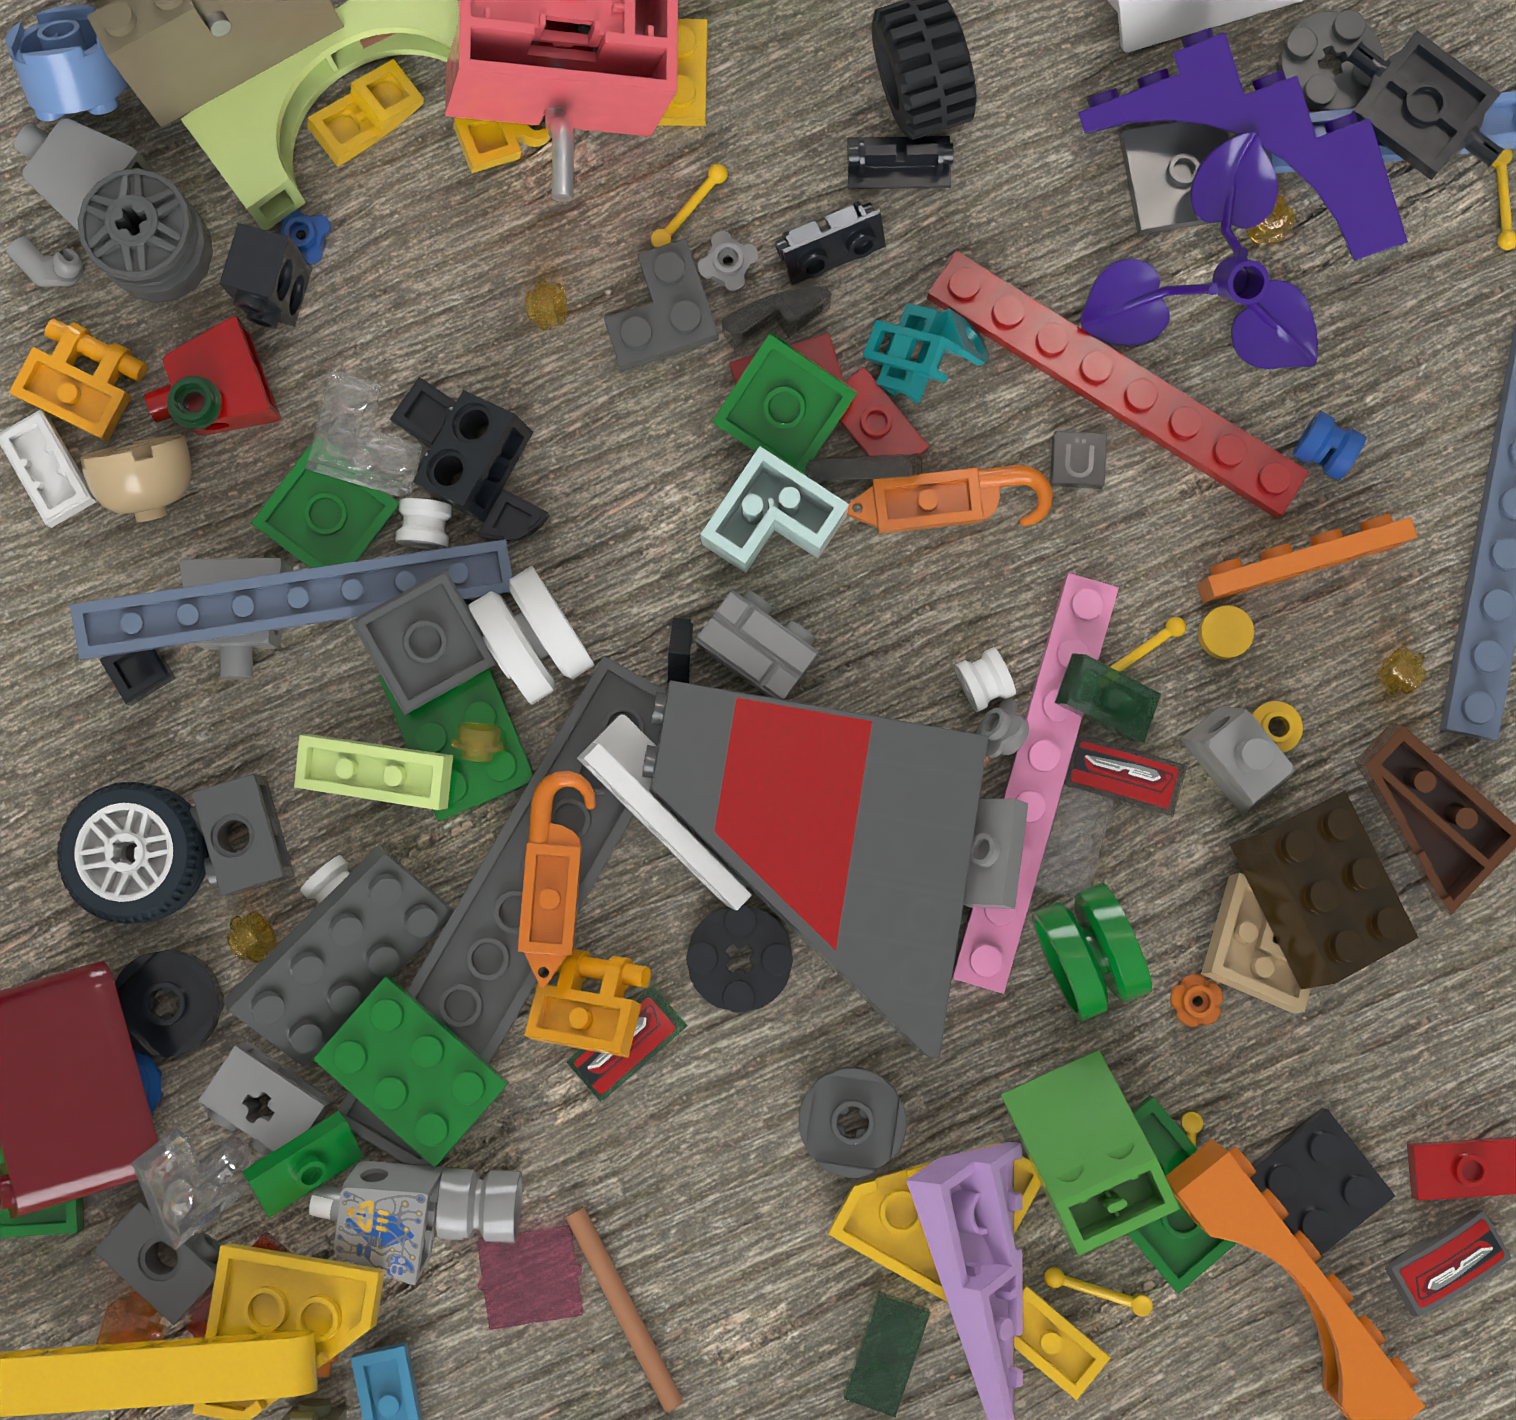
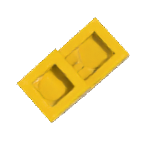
[307,59,424,167]

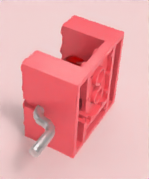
[445,0,678,202]

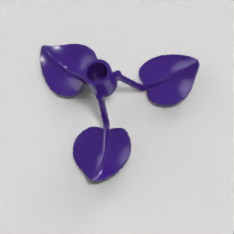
[1080,132,1318,369]

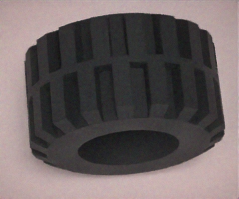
[871,0,977,140]

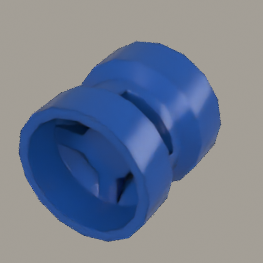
[1292,410,1367,482]

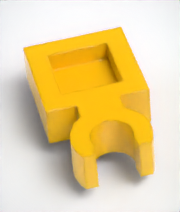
[453,117,551,174]

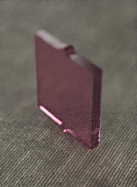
[477,1225,583,1330]

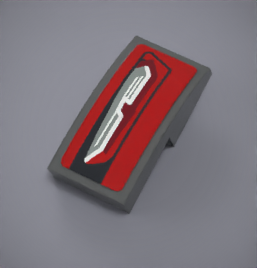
[1385,1210,1512,1316]

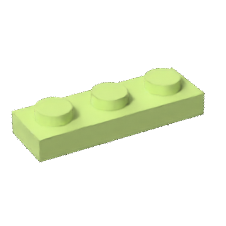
[294,734,453,810]

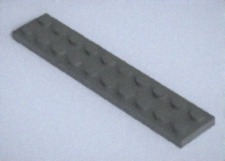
[336,656,666,1166]

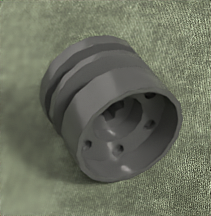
[78,168,213,303]

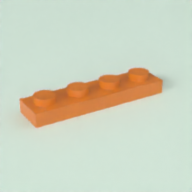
[1197,514,1418,604]

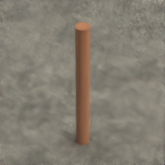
[565,1207,684,1412]

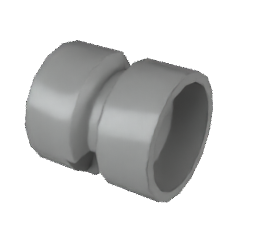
[436,1167,523,1243]

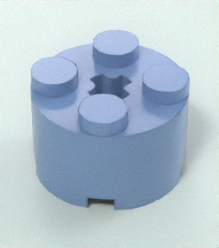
[5,5,129,121]

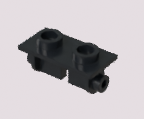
[847,136,954,189]
[774,201,886,286]

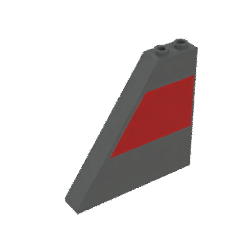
[642,680,989,1059]

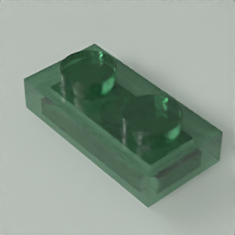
[1055,653,1161,743]
[843,1291,931,1417]

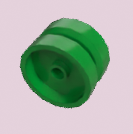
[1031,883,1152,1022]

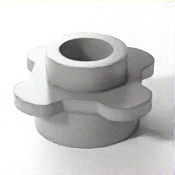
[698,231,758,292]
[976,698,1029,758]

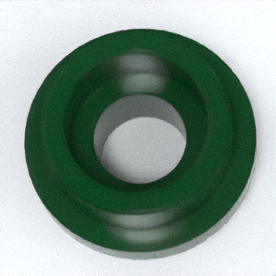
[167,375,222,430]

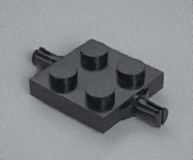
[1346,30,1504,180]

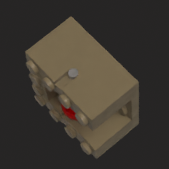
[87,0,344,128]

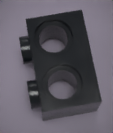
[219,223,313,329]
[413,390,533,523]

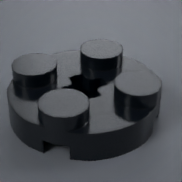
[686,905,793,1013]
[115,949,225,1057]

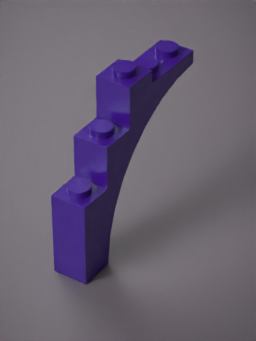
[1078,28,1408,261]

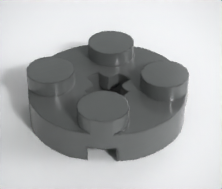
[1277,9,1384,112]
[798,1066,907,1178]

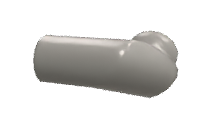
[6,236,84,287]

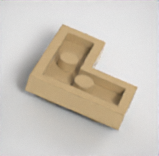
[1201,872,1311,1014]

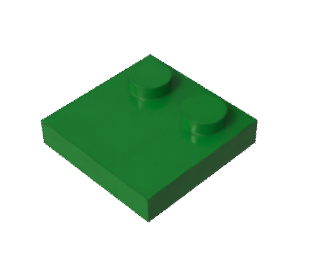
[712,333,858,474]
[250,440,399,568]

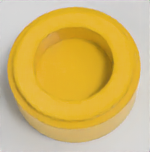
[1198,605,1254,660]

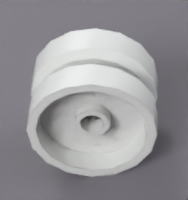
[468,566,595,705]

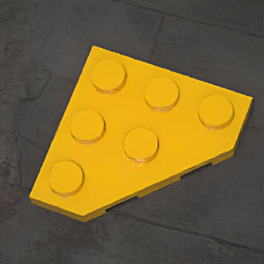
[827,1142,1041,1302]
[192,1243,385,1420]

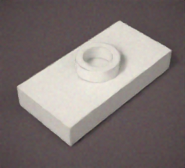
[0,409,97,528]

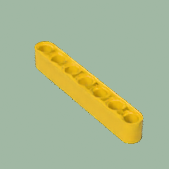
[0,1330,318,1417]

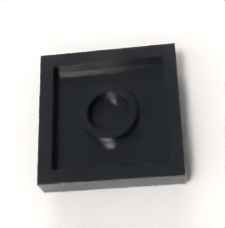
[1250,1107,1395,1255]

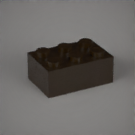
[1229,791,1419,990]

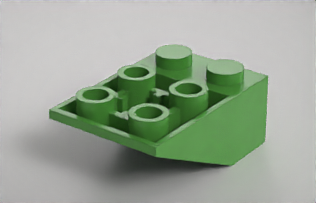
[1000,1049,1180,1256]

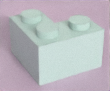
[700,446,849,573]

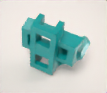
[862,303,989,403]

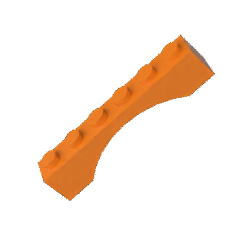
[1165,1139,1425,1420]

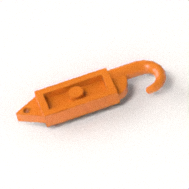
[847,465,1053,534]
[518,770,596,988]

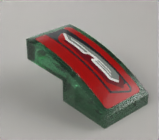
[566,985,688,1102]

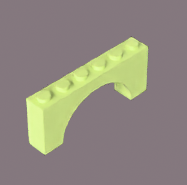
[181,0,458,230]

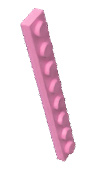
[952,573,1119,994]

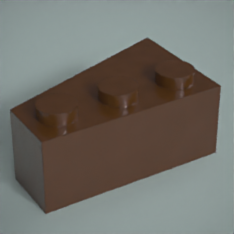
[1354,723,1516,915]

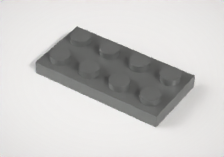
[223,845,454,1067]

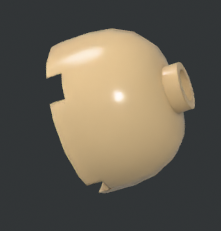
[80,434,192,522]

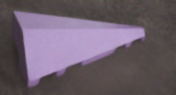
[906,1142,1023,1420]

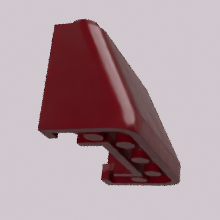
[0,961,163,1218]

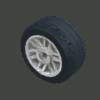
[57,782,209,924]

